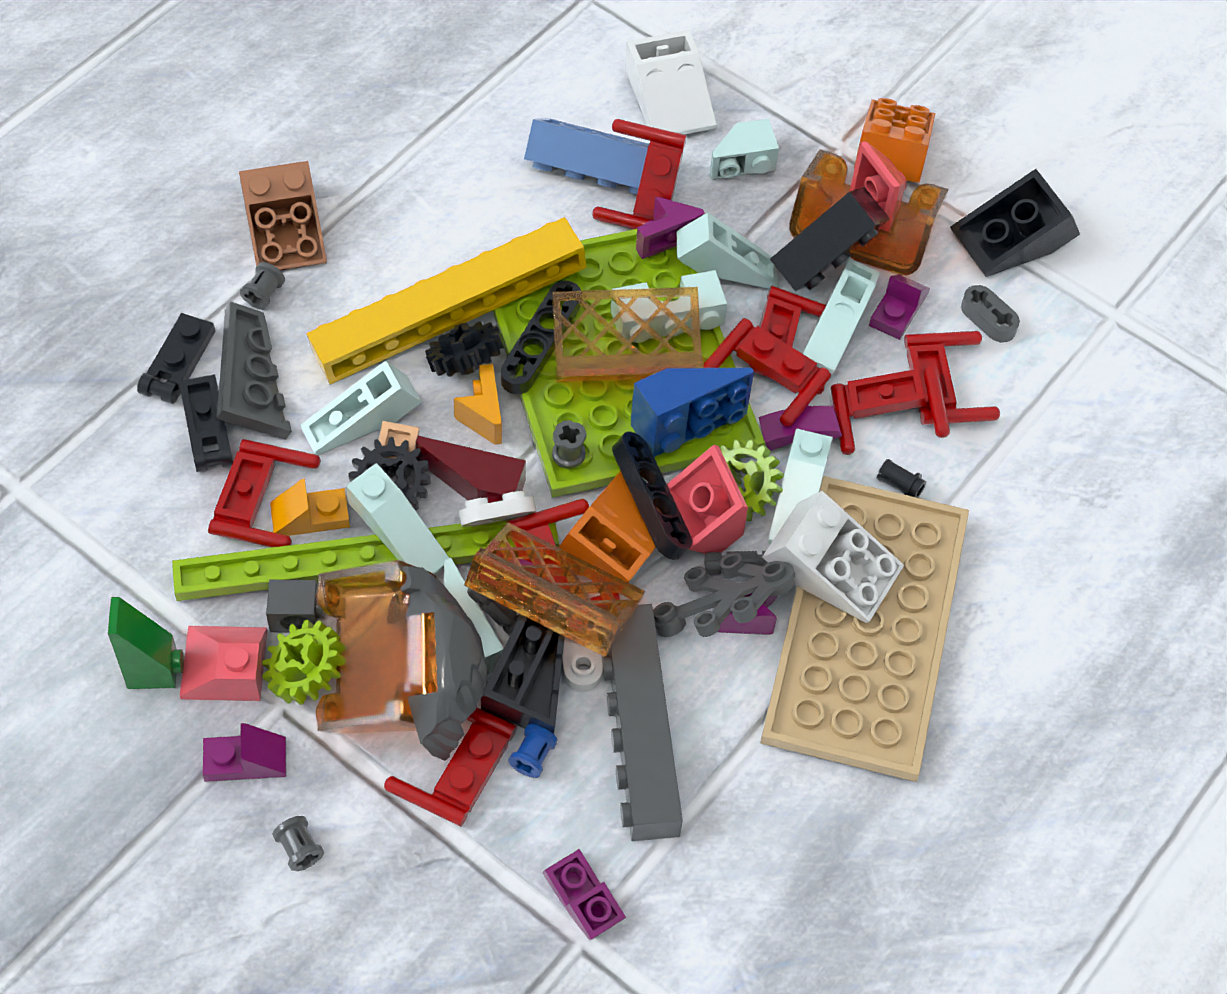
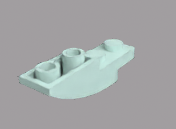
[803,258,880,375]

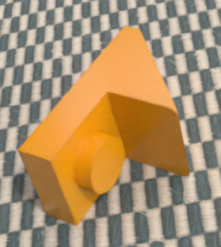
[453,364,502,445]
[270,478,350,536]

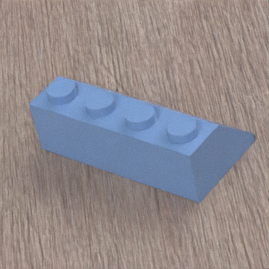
[524,118,649,194]

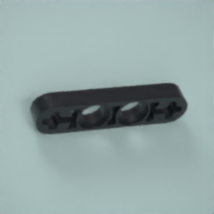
[501,280,582,395]
[612,431,693,560]

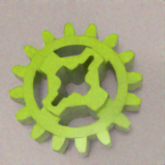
[720,440,784,522]
[262,620,346,705]

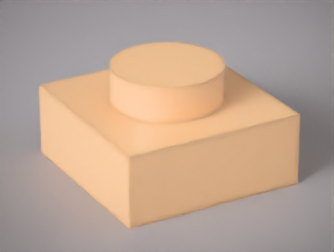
[379,421,420,458]

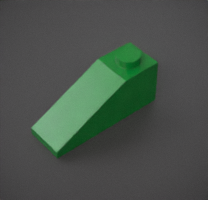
[108,597,184,689]

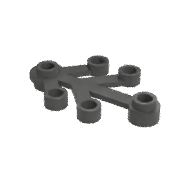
[653,553,795,637]

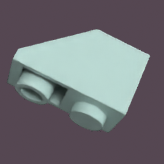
[709,119,779,180]

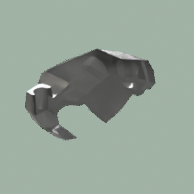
[400,566,488,761]

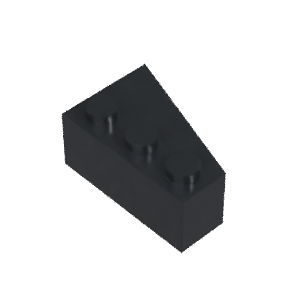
[770,187,890,292]
[481,592,568,734]

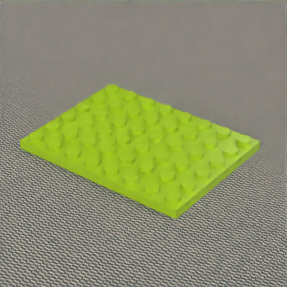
[492,229,765,498]

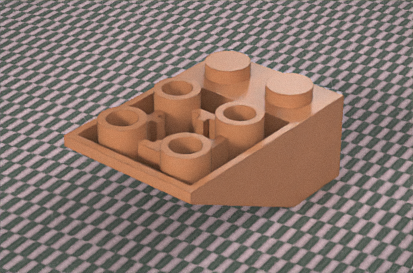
[239,161,327,271]

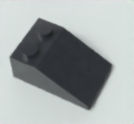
[950,169,1080,277]

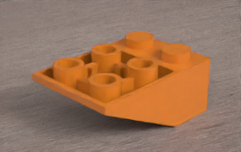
[854,98,935,183]
[557,471,663,594]

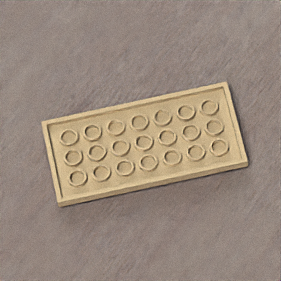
[760,476,969,782]

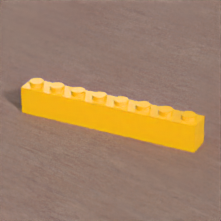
[306,217,587,384]

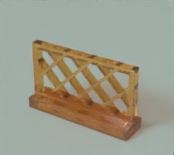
[552,287,704,382]
[464,522,645,657]

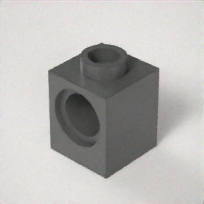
[266,579,326,633]

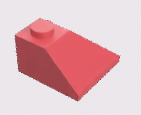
[850,142,906,238]
[667,445,748,554]
[180,626,268,701]

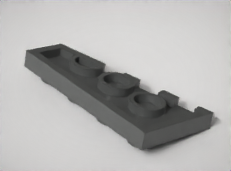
[217,301,292,440]

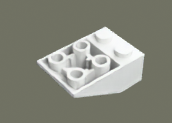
[625,30,717,134]
[762,491,904,623]

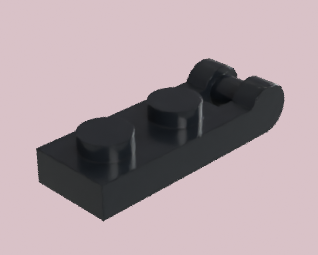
[137,313,216,404]
[179,374,233,472]

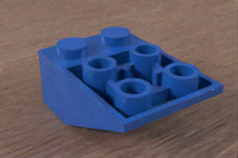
[631,368,754,457]

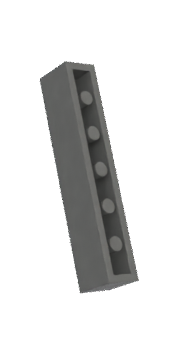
[598,604,683,841]

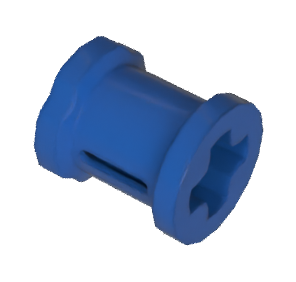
[508,724,558,778]

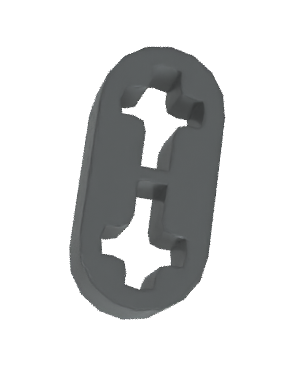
[961,285,1020,343]

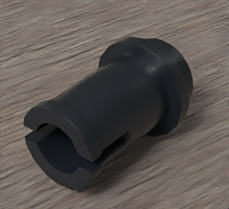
[876,459,926,498]

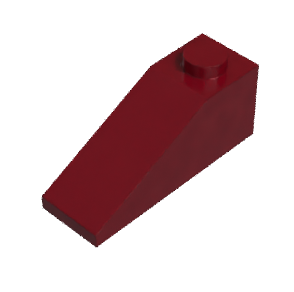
[416,435,526,503]

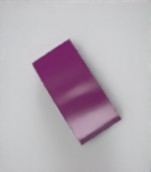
[758,406,842,451]
[542,849,626,941]

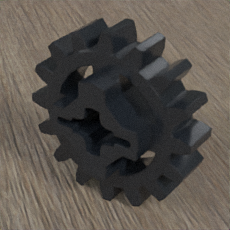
[425,321,504,377]
[348,437,431,510]

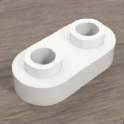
[459,491,536,527]
[562,616,603,692]

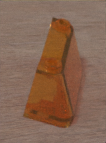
[789,149,949,275]
[316,560,438,734]

